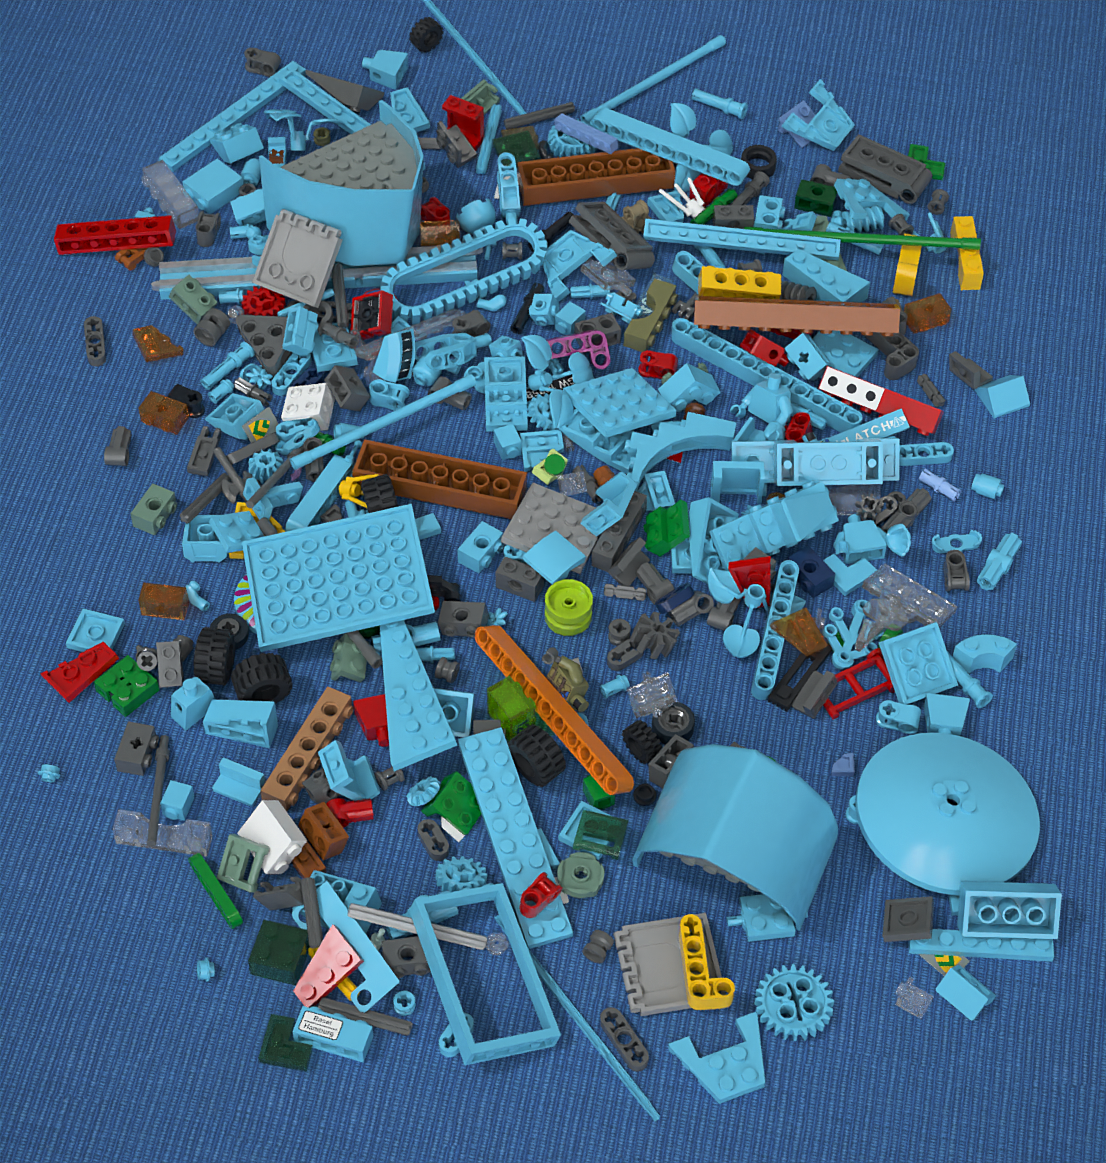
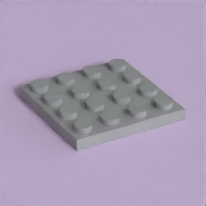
[501,483,602,574]

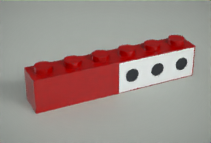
[818,366,944,436]

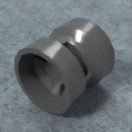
[582,930,614,964]

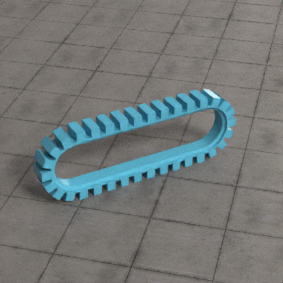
[380,218,547,324]

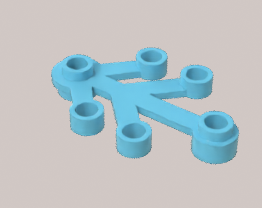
[822,599,884,670]

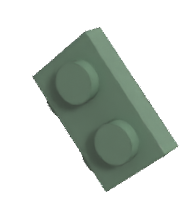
[330,633,369,683]

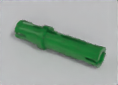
[690,188,738,225]

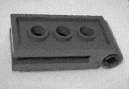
[838,134,932,204]
[569,202,655,270]

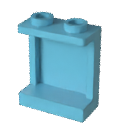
[710,461,768,504]
[580,472,637,537]
[318,740,380,801]

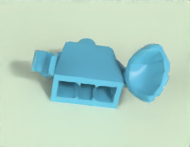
[730,373,793,440]
[833,514,911,564]

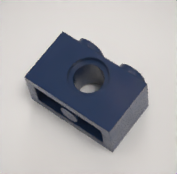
[788,545,835,598]

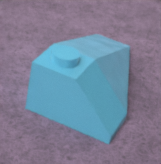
[688,497,739,584]

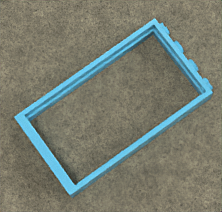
[409,883,561,1065]

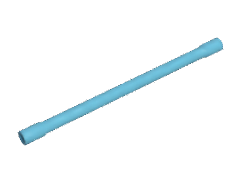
[580,35,726,124]
[290,374,476,470]

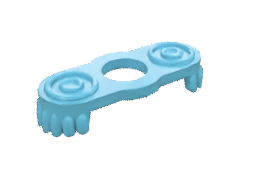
[275,419,320,455]
[932,530,982,553]

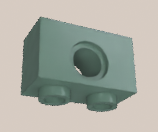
[130,483,177,535]

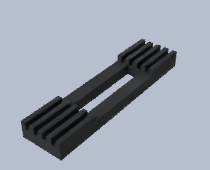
[768,636,832,712]

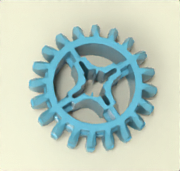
[548,118,597,157]

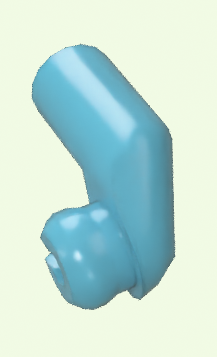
[831,210,844,227]
[477,295,507,312]

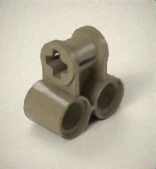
[621,199,652,234]

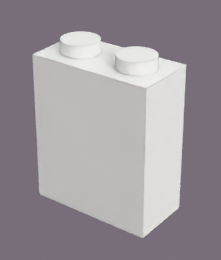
[237,800,307,874]

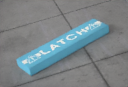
[829,408,910,442]

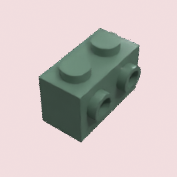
[169,274,218,324]

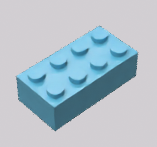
[957,881,1062,939]

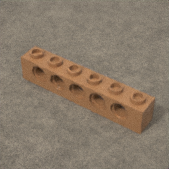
[260,686,354,812]

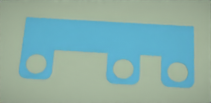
[292,881,400,1012]

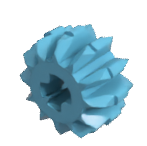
[248,449,284,484]

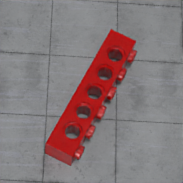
[53,215,176,255]

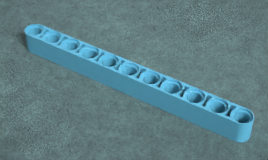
[671,318,862,433]

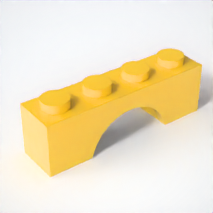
[950,216,984,290]

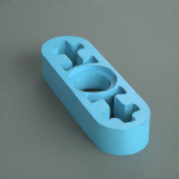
[271,353,311,396]
[899,442,954,466]

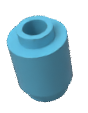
[240,159,261,186]
[971,473,1004,499]

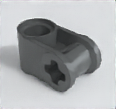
[244,48,281,77]
[195,211,221,247]
[452,310,491,337]
[943,549,970,591]

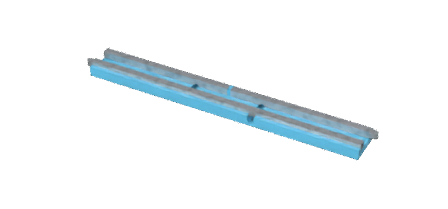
[151,245,483,300]

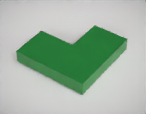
[908,144,946,180]

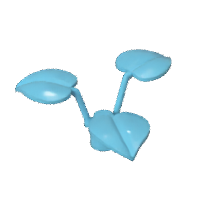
[670,103,733,192]
[264,109,347,151]
[522,335,593,429]
[707,567,806,658]

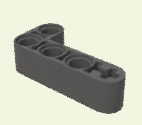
[860,332,919,380]

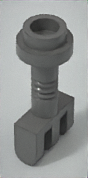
[672,292,698,320]

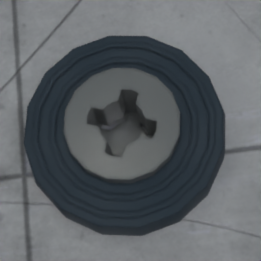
[210,613,249,650]

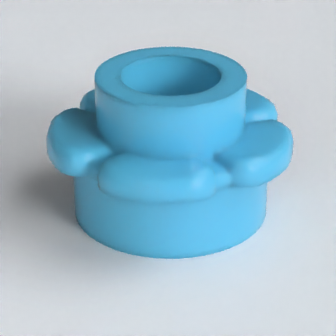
[38,764,61,783]
[197,958,215,982]

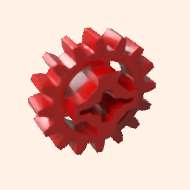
[242,286,286,316]

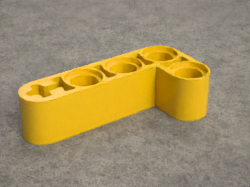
[893,233,922,296]
[679,914,735,1010]

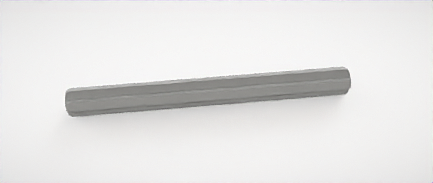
[348,903,487,950]

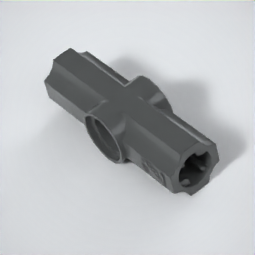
[881,488,932,533]

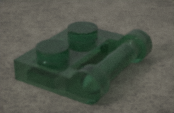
[573,810,629,860]

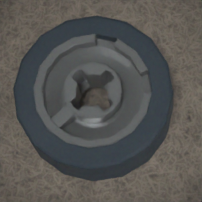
[652,701,695,745]

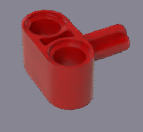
[784,412,813,443]

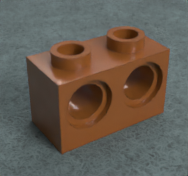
[298,802,349,860]

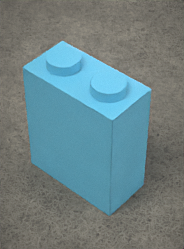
[182,159,244,214]

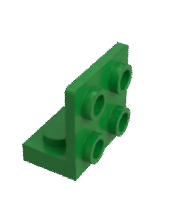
[421,771,481,835]

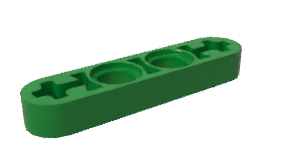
[188,852,243,929]

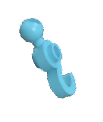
[246,226,267,266]

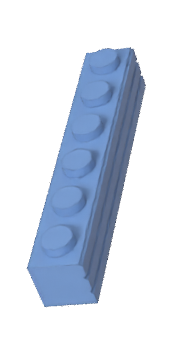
[554,113,618,154]

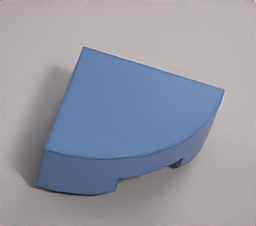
[831,753,855,776]

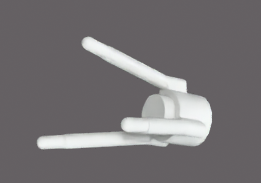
[659,178,705,218]

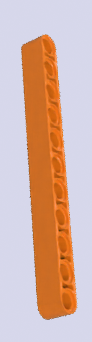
[475,625,634,795]

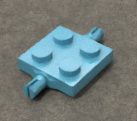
[726,894,808,942]

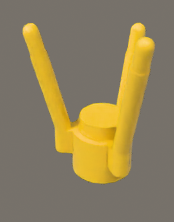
[339,474,379,508]

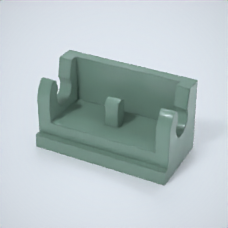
[461,79,500,115]

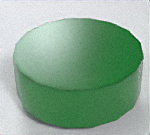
[544,454,565,476]

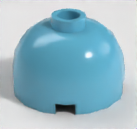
[456,199,496,234]

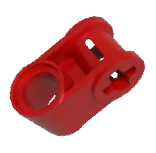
[421,197,451,232]
[638,350,678,379]
[519,872,563,918]

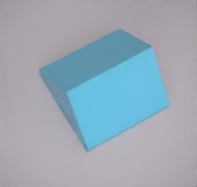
[974,375,1030,418]
[433,688,475,737]

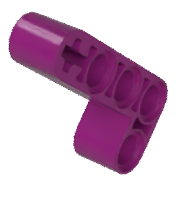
[546,329,610,369]

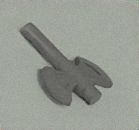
[213,447,261,504]

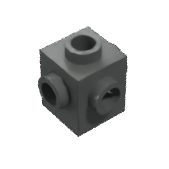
[302,768,341,805]

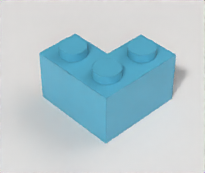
[658,363,721,413]

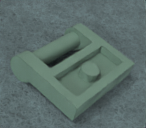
[217,833,270,893]

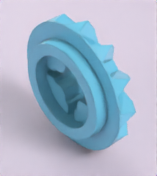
[406,776,440,806]

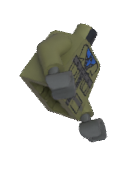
[522,647,589,712]

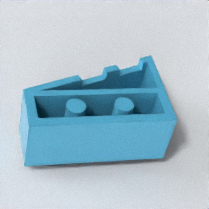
[203,699,278,748]

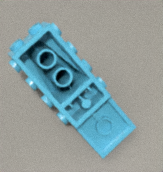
[709,480,839,571]

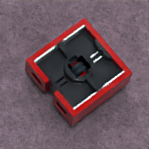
[350,290,393,340]

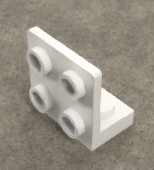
[281,383,335,431]

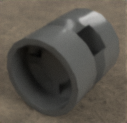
[193,308,230,346]

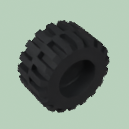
[361,474,398,513]
[194,627,235,686]
[231,653,293,704]
[507,724,566,787]

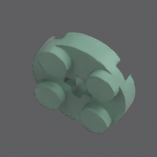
[557,852,604,898]

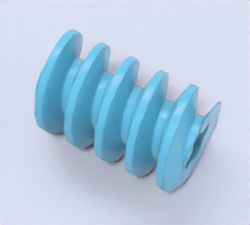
[841,206,884,233]

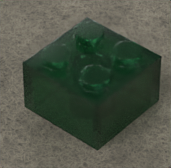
[248,919,310,986]

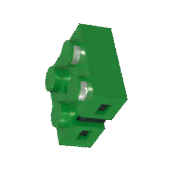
[94,655,160,718]

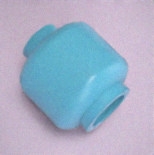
[412,356,442,386]

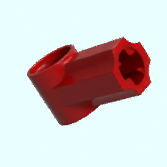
[326,798,374,828]

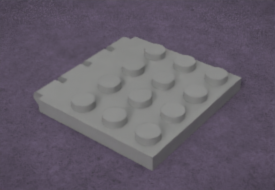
[252,209,343,308]
[613,913,726,1016]

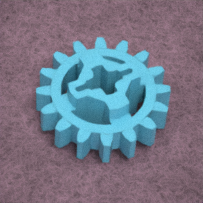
[527,393,559,431]
[435,856,487,892]

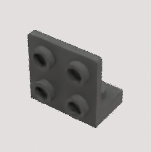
[436,121,477,168]

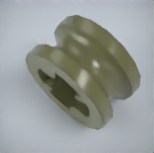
[313,127,331,146]

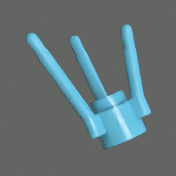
[912,212,947,254]

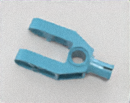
[497,152,521,224]
[415,333,492,371]

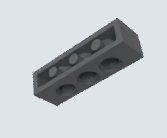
[592,491,647,572]

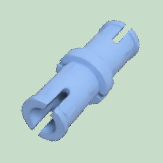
[919,469,961,501]

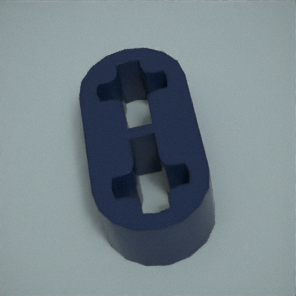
[291,367,323,387]
[655,583,695,614]

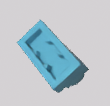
[243,477,303,520]

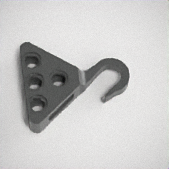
[235,301,334,379]

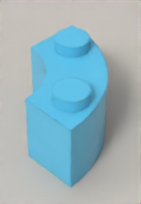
[953,635,1017,674]

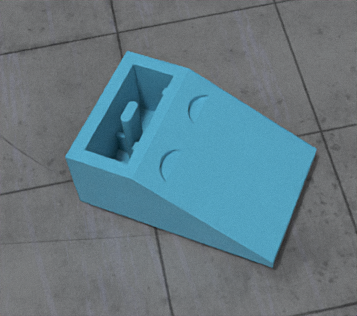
[293,870,382,934]

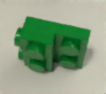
[643,500,690,557]

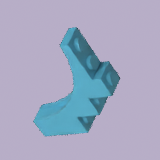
[624,412,736,492]

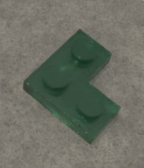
[258,1014,313,1072]

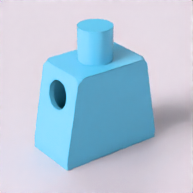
[362,50,408,90]
[171,677,216,731]
[924,693,970,736]

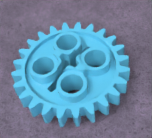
[754,964,834,1041]

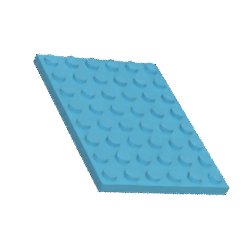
[242,504,435,652]

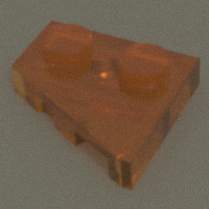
[132,325,183,362]
[770,608,828,656]

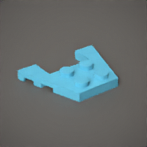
[781,79,855,151]
[834,178,910,221]
[543,230,617,302]
[668,1012,765,1104]

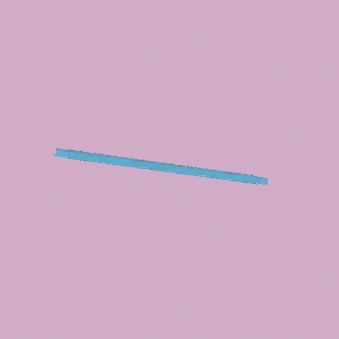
[423,0,526,115]
[494,915,660,1121]

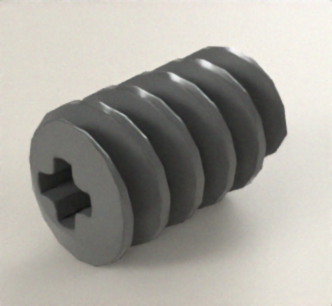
[780,280,817,301]

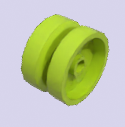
[545,579,593,636]

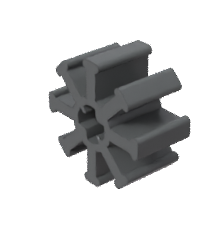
[630,612,680,659]

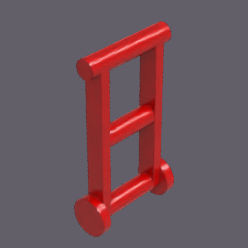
[823,648,895,719]

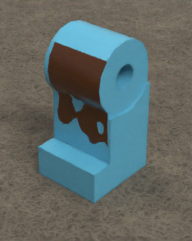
[268,137,287,167]

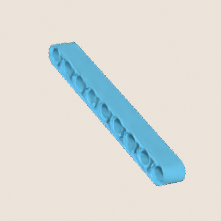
[590,108,750,186]

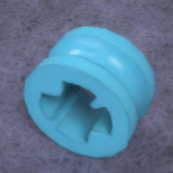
[393,991,416,1016]

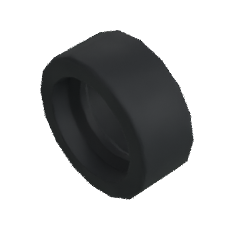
[741,145,777,179]

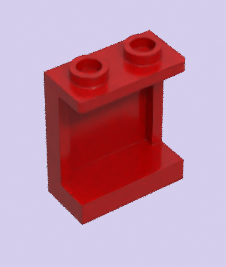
[442,95,484,151]

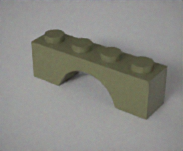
[624,278,678,352]

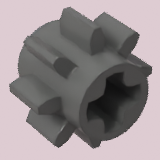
[855,493,882,521]

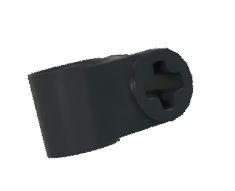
[164,384,205,418]

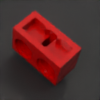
[689,173,728,208]

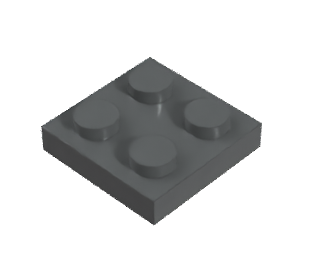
[882,896,934,942]

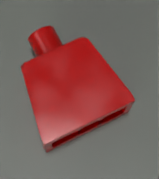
[740,329,789,367]
[353,694,389,747]

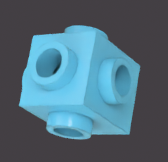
[529,294,560,326]
[489,335,523,357]

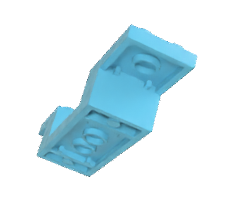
[731,438,900,486]

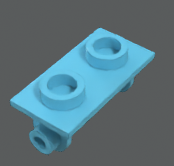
[600,292,643,323]

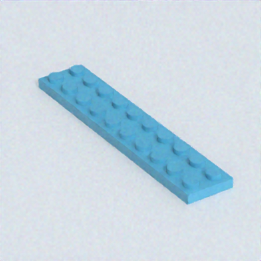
[458,727,573,949]

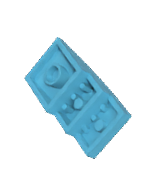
[484,356,528,431]
[559,409,634,474]

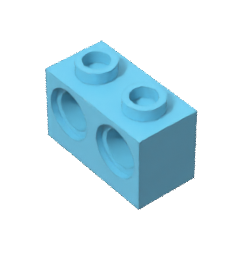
[754,195,785,229]

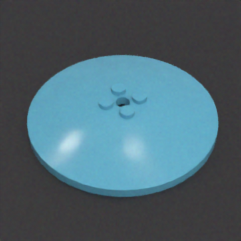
[855,733,1040,895]

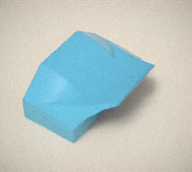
[637,471,675,511]

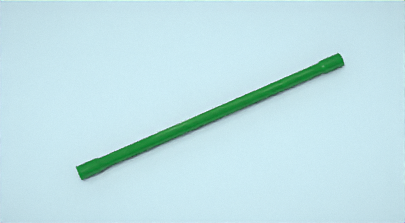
[744,227,981,250]

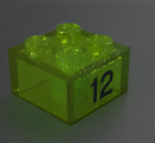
[487,676,536,740]

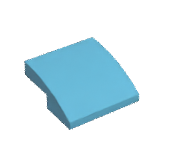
[522,530,586,585]

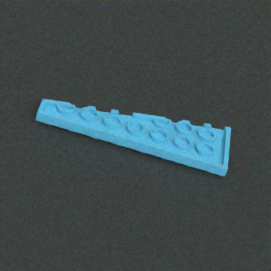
[380,620,457,771]

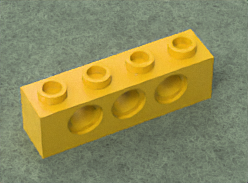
[698,266,781,299]

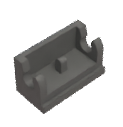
[253,876,304,910]

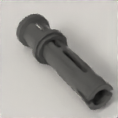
[731,171,770,205]

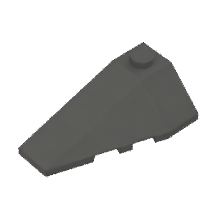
[305,70,385,112]

